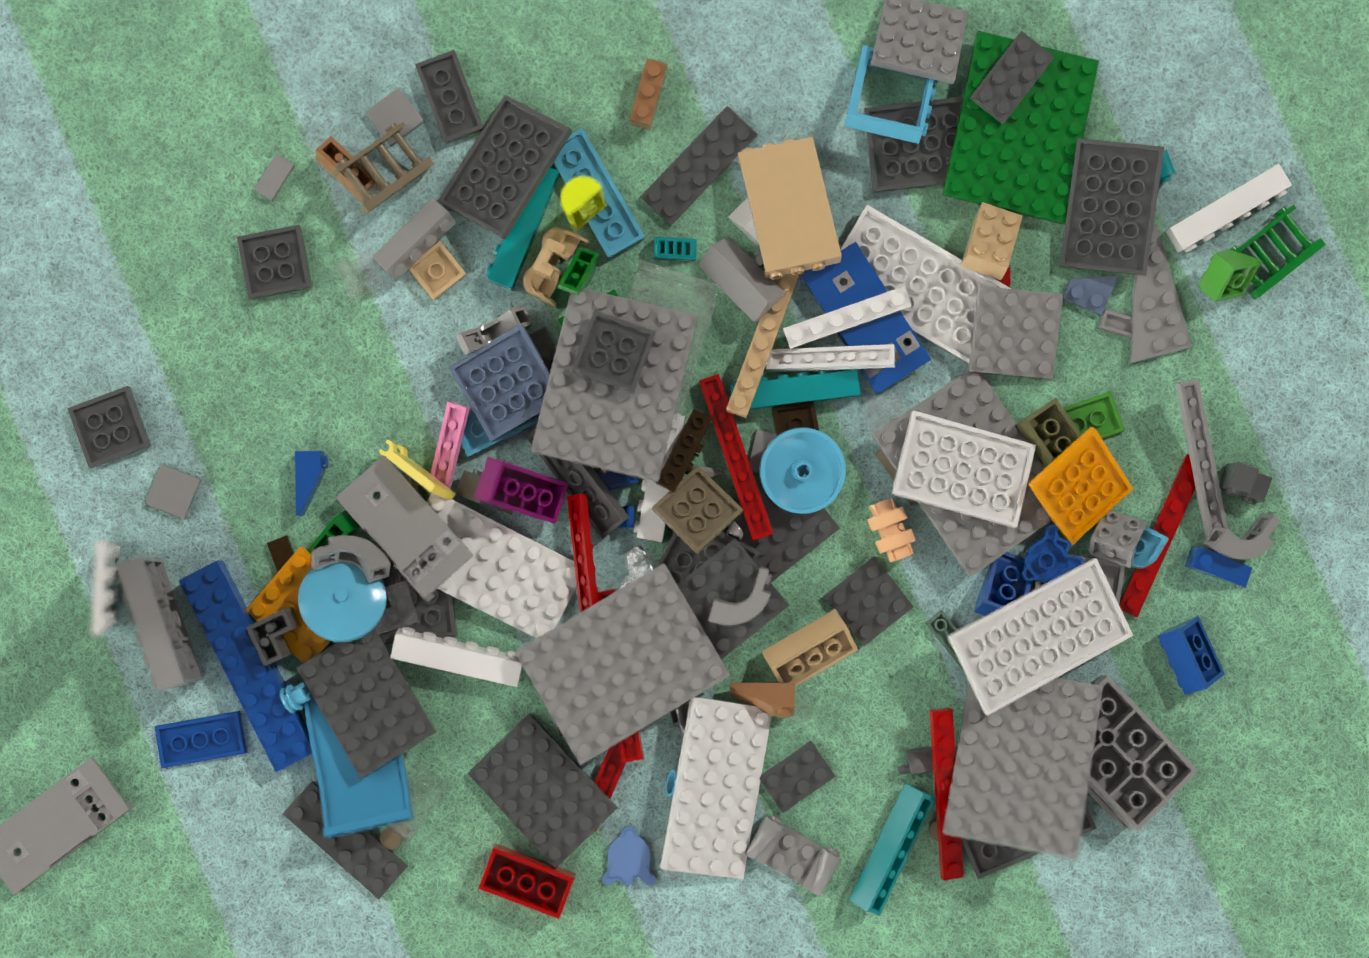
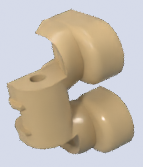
[522,227,590,308]

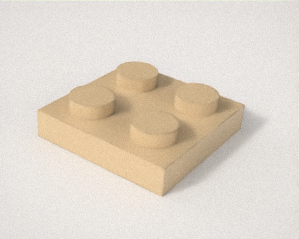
[409,241,467,301]

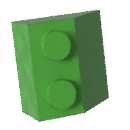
[1198,250,1262,302]

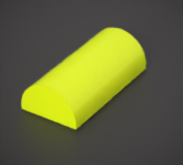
[561,176,607,231]

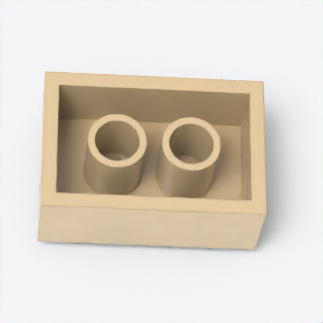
[960,202,1022,280]

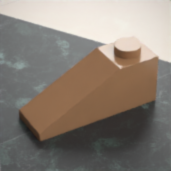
[730,682,795,718]

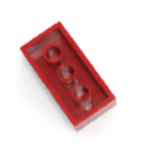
[478,843,576,919]

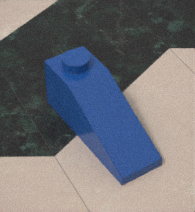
[295,451,328,516]
[1185,546,1252,588]

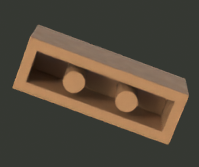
[630,58,667,130]
[315,136,377,203]

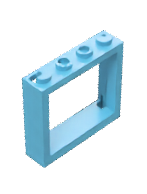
[844,45,937,144]

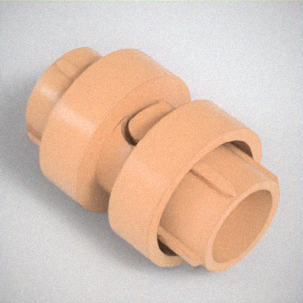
[867,498,916,562]

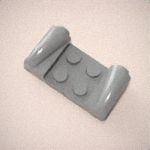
[745,814,841,897]

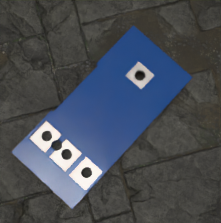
[802,242,931,395]

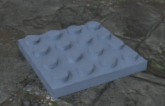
[449,324,550,442]

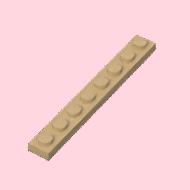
[726,273,800,418]

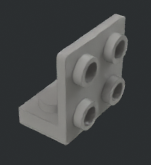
[1089,510,1147,568]

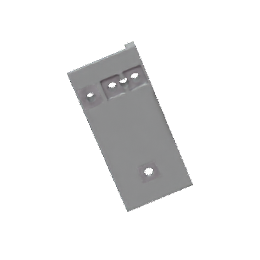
[336,456,474,602]
[0,757,133,895]

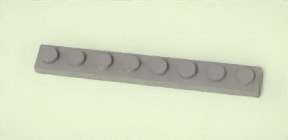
[1175,379,1228,550]

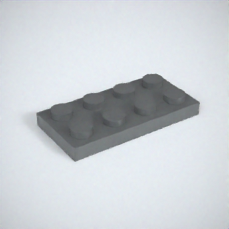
[969,31,1054,125]
[415,50,484,144]

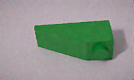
[558,247,599,295]
[307,510,360,554]

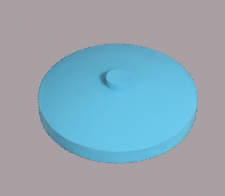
[760,427,846,514]
[298,562,387,642]

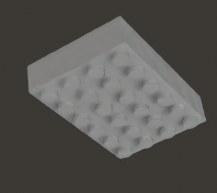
[115,556,203,692]
[1088,675,1198,831]

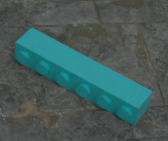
[486,167,560,291]
[730,369,861,410]
[850,783,936,916]

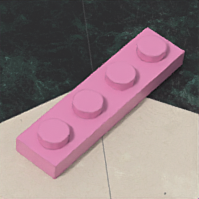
[430,401,470,489]

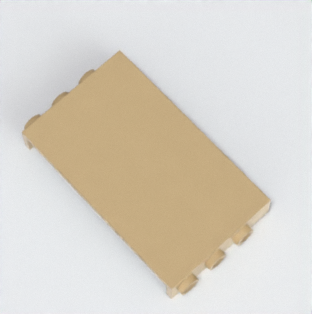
[738,137,842,280]

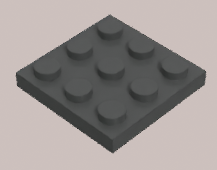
[237,225,313,300]
[572,310,656,393]
[67,386,151,468]
[824,557,914,646]

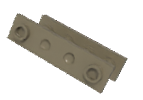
[333,122,435,216]

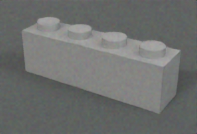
[372,198,456,281]

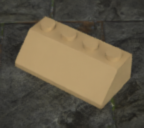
[761,609,858,687]

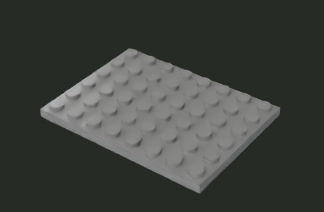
[531,289,698,482]
[872,371,1052,577]
[515,564,731,765]
[943,678,1103,860]

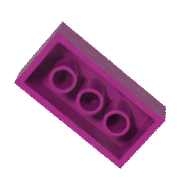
[474,456,569,524]

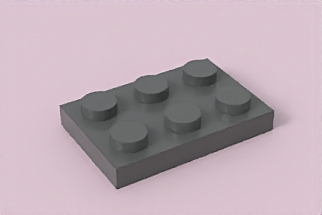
[759,741,836,813]

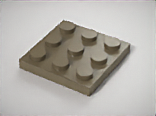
[652,466,743,555]

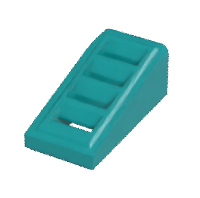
[654,237,696,260]

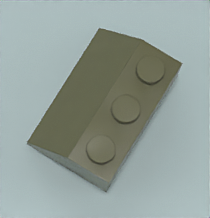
[1015,398,1081,468]

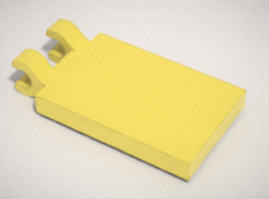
[379,440,456,500]

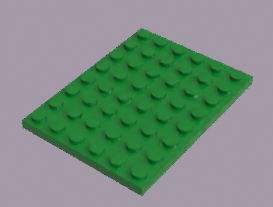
[942,31,1099,225]

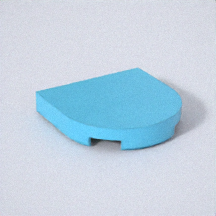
[1131,526,1169,568]

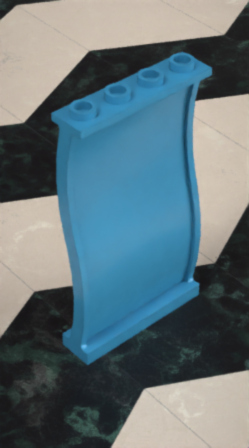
[300,682,415,839]

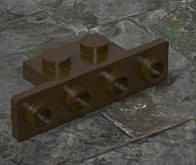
[656,409,712,492]

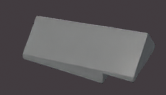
[698,237,786,323]

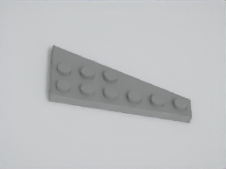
[1130,225,1192,364]

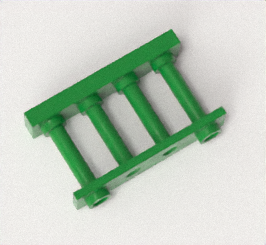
[1229,205,1326,299]

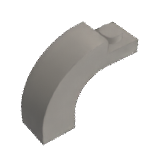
[456,305,533,355]
[1203,514,1280,560]
[311,535,391,583]
[708,566,772,625]

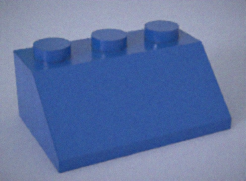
[1158,616,1225,695]

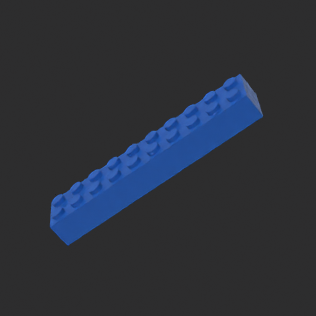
[179,560,312,772]

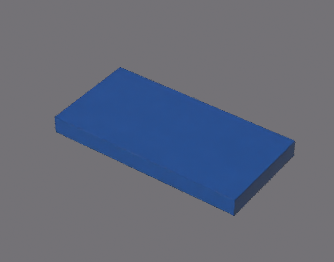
[155,711,247,768]

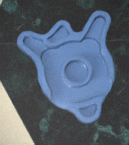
[602,826,656,886]

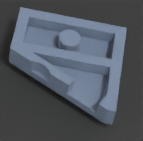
[1063,276,1117,316]

